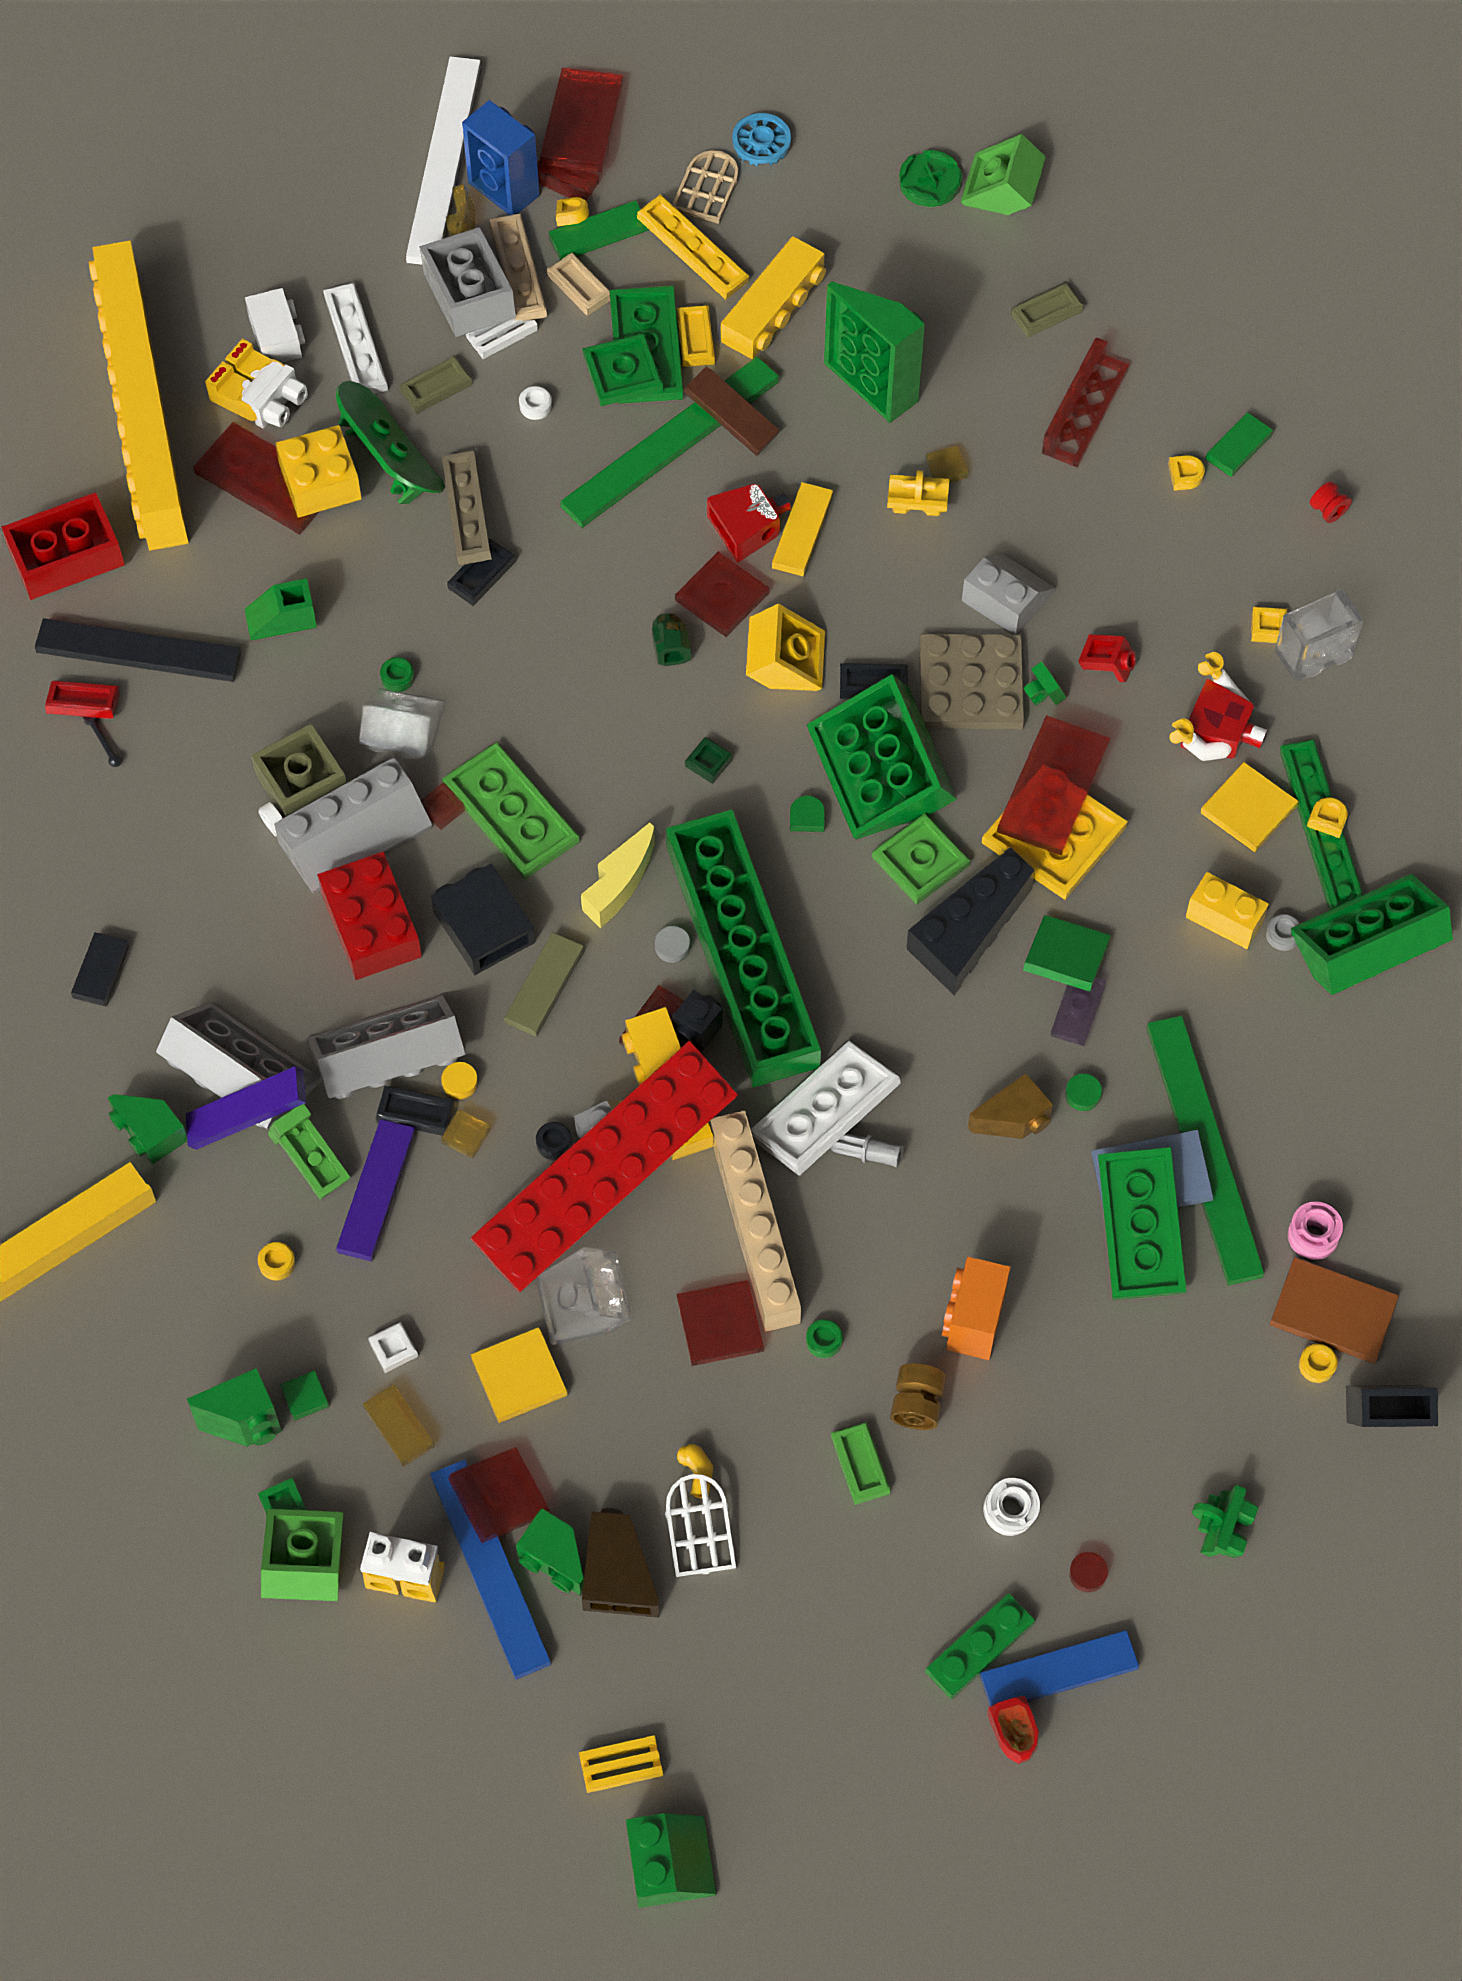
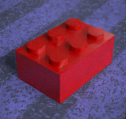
[1,492,125,600]
[317,852,422,980]

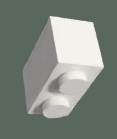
[245,288,305,363]

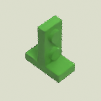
[268,1104,351,1200]

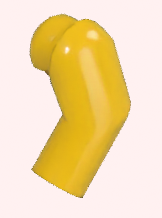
[677,1444,714,1499]

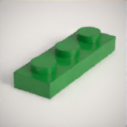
[925,1593,1035,1700]

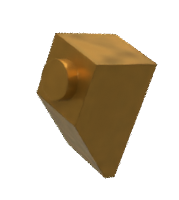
[968,1073,1053,1139]

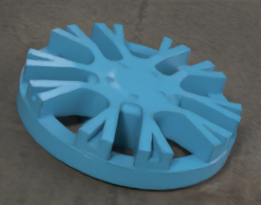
[732,113,791,167]

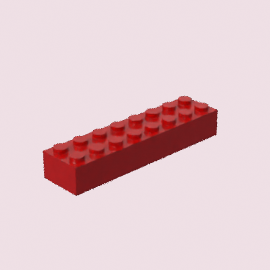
[469,1041,738,1293]

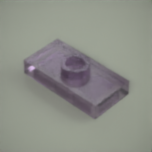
[1050,978,1106,1046]

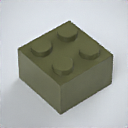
[251,724,346,818]

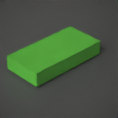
[831,1422,890,1505]

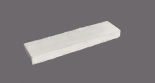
[323,283,388,394]

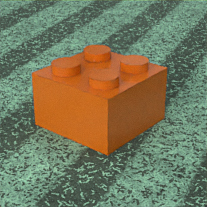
[942,1256,1011,1360]

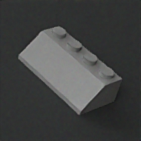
[274,757,432,895]
[307,995,466,1099]
[156,1002,320,1129]

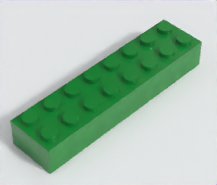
[666,810,821,1088]

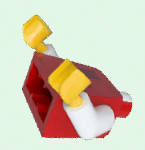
[1169,652,1268,761]

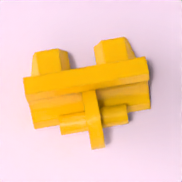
[887,470,949,516]

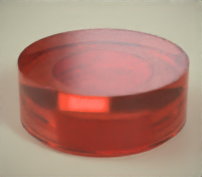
[1069,1552,1108,1593]

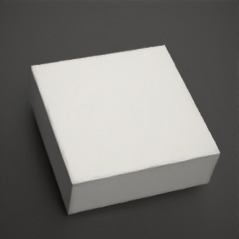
[368,1322,418,1373]

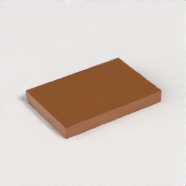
[1269,1257,1399,1364]

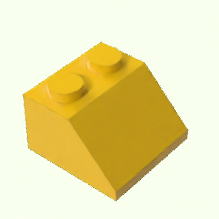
[746,603,825,691]

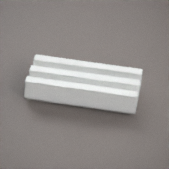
[466,318,538,359]

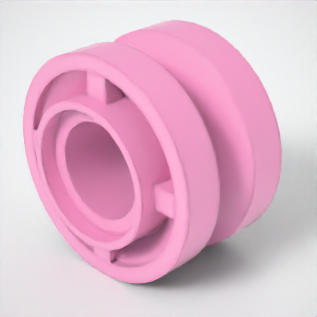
[1288,1202,1343,1260]

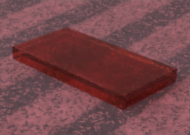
[540,67,623,173]
[193,422,319,535]
[997,715,1110,856]

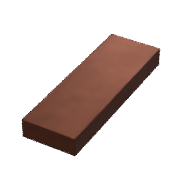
[684,366,780,456]

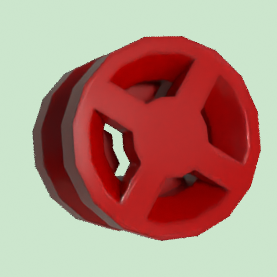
[1309,481,1352,523]

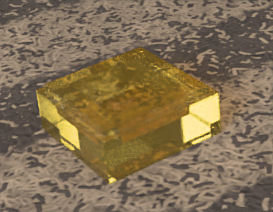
[926,446,968,483]
[441,1110,491,1159]

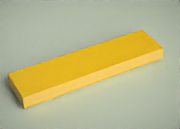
[637,194,749,300]

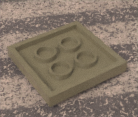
[919,634,1024,729]

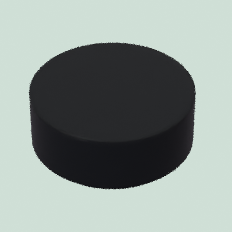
[536,1122,572,1160]

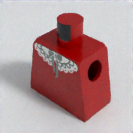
[707,484,791,563]

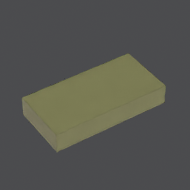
[1011,283,1083,338]
[399,356,472,414]

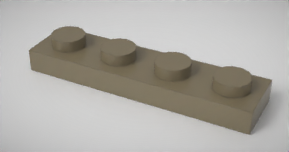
[442,450,492,565]

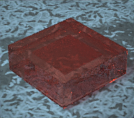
[421,782,465,830]

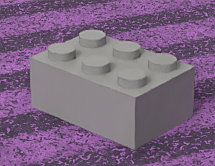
[419,227,516,337]

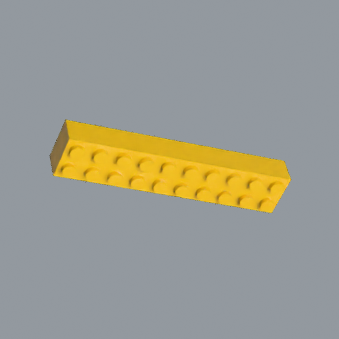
[88,240,189,551]

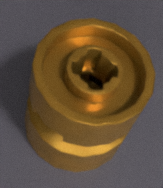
[890,1363,946,1430]

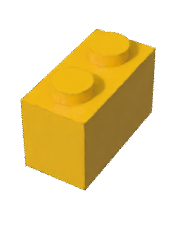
[1186,872,1269,949]

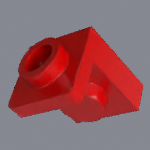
[1078,634,1136,682]

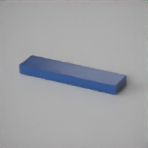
[980,1630,1139,1706]

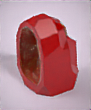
[987,1696,1039,1764]

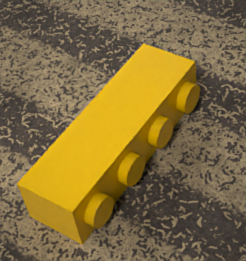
[721,236,826,359]
[621,1007,713,1160]

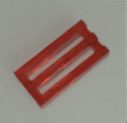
[537,151,599,201]

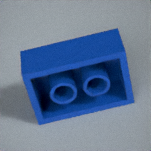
[462,100,539,215]

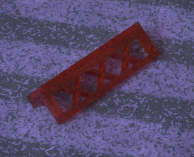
[1042,337,1130,468]

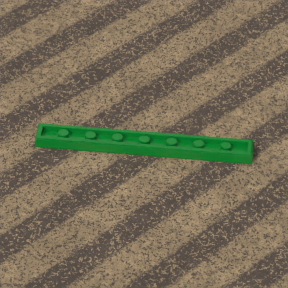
[560,356,779,528]
[1147,1016,1264,1286]

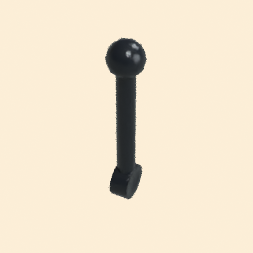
[83,717,122,767]

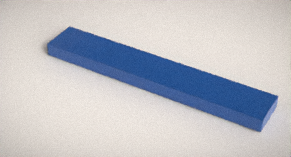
[430,1460,551,1680]

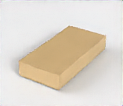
[547,253,610,316]

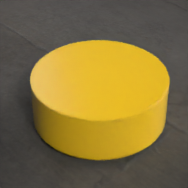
[441,1062,478,1100]
[258,1242,295,1280]
[1299,1344,1338,1383]

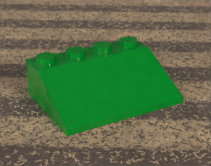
[824,281,925,423]
[806,674,957,840]

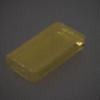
[363,1384,435,1467]

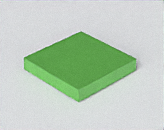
[872,813,970,905]

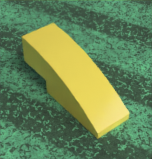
[581,823,655,928]

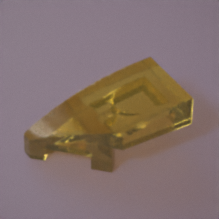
[446,184,475,236]

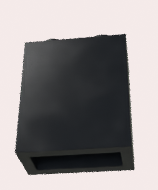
[431,863,535,976]
[1346,1385,1438,1427]

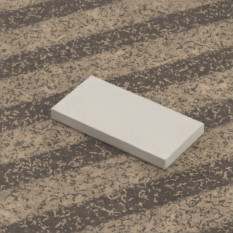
[751,1041,901,1176]

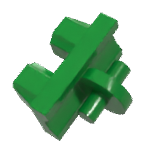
[1192,1485,1259,1558]

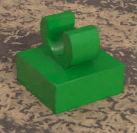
[1023,661,1067,706]

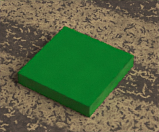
[582,333,663,407]
[1023,915,1111,992]

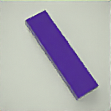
[185,1066,307,1150]
[336,1119,415,1262]

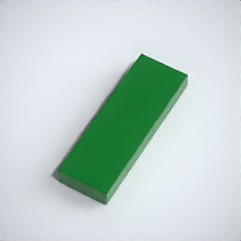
[548,200,649,260]

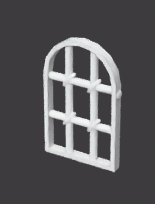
[665,1474,736,1577]

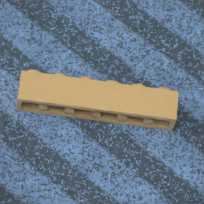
[710,1111,801,1332]

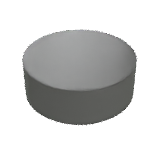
[1266,914,1301,951]
[655,926,690,963]

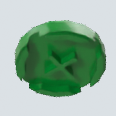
[899,150,962,207]

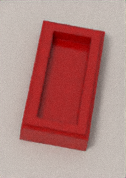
[45,681,120,719]

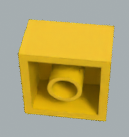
[275,425,362,518]

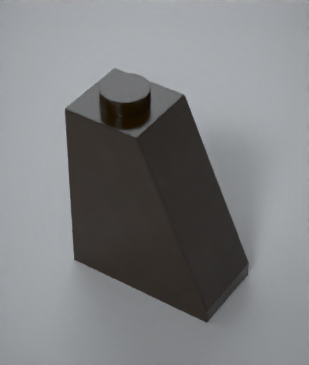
[582,1508,659,1618]

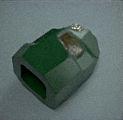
[652,613,691,666]

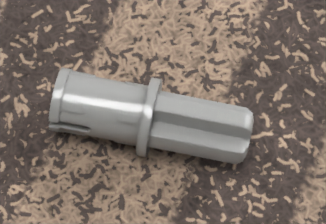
[831,1133,904,1168]

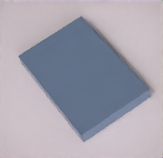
[1091,1130,1213,1211]

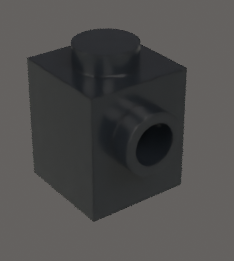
[672,989,723,1052]

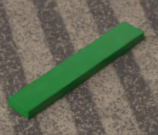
[1279,739,1363,910]

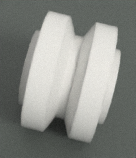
[983,1478,1040,1536]

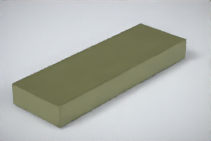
[504,932,584,1037]

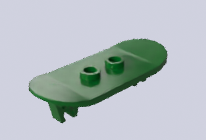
[336,381,445,504]

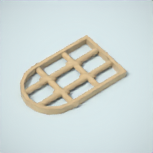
[672,150,738,224]

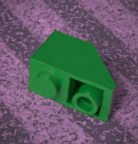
[244,578,317,641]
[107,1094,187,1165]
[516,1508,584,1596]

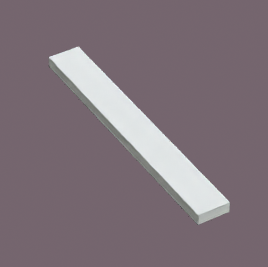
[406,57,481,264]

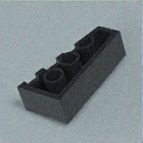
[906,847,1035,996]

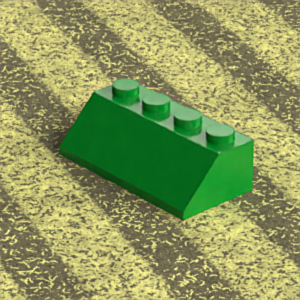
[1291,874,1453,995]

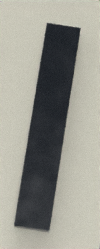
[35,618,241,682]

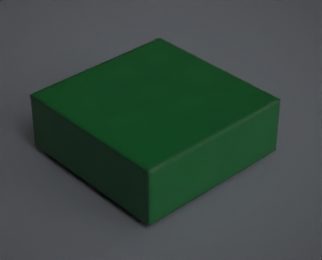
[685,737,733,784]

